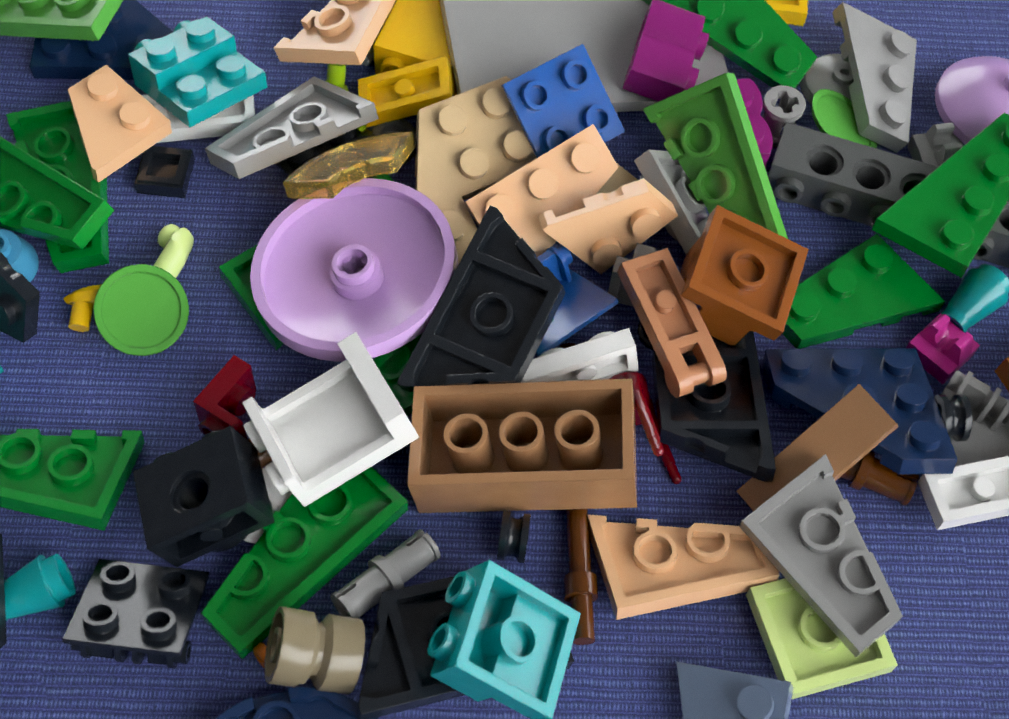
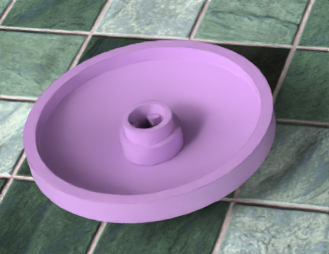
[250,178,458,362]

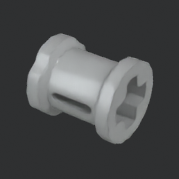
[762,85,806,148]

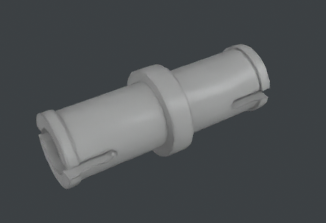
[330,529,441,618]

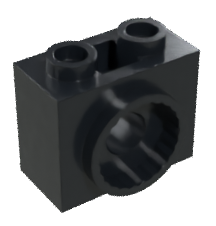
[133,426,275,567]

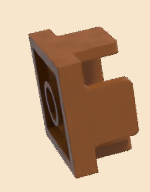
[680,205,809,345]

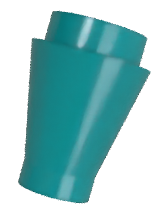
[941,264,1009,333]
[4,554,76,620]

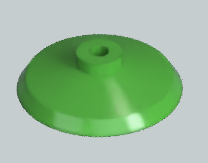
[811,89,877,148]
[94,264,189,356]

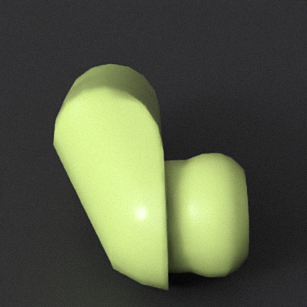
[153,224,194,278]

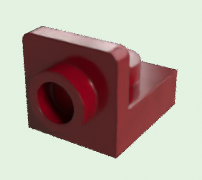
[193,355,257,439]

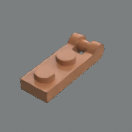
[617,248,727,398]

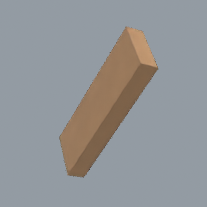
[736,384,899,511]

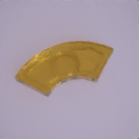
[283,132,415,199]

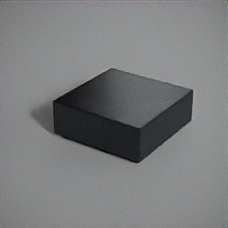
[134,146,195,198]

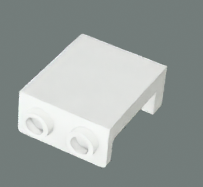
[242,332,419,507]

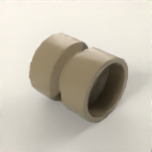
[264,606,365,695]

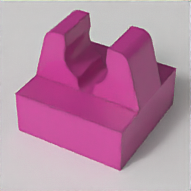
[906,313,980,384]

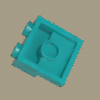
[128,16,267,128]
[428,560,581,719]

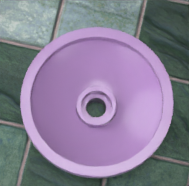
[935,56,1009,144]

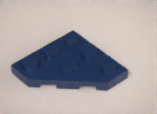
[30,0,173,80]
[762,348,958,474]

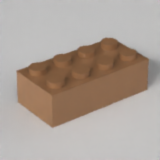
[407,379,637,513]

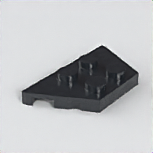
[397,205,566,392]
[652,331,776,482]
[356,576,574,719]

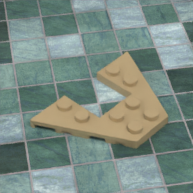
[415,76,638,265]

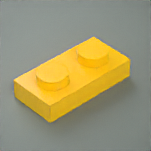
[358,56,455,128]

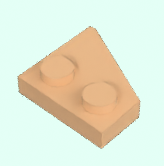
[68,65,172,183]
[538,178,678,274]

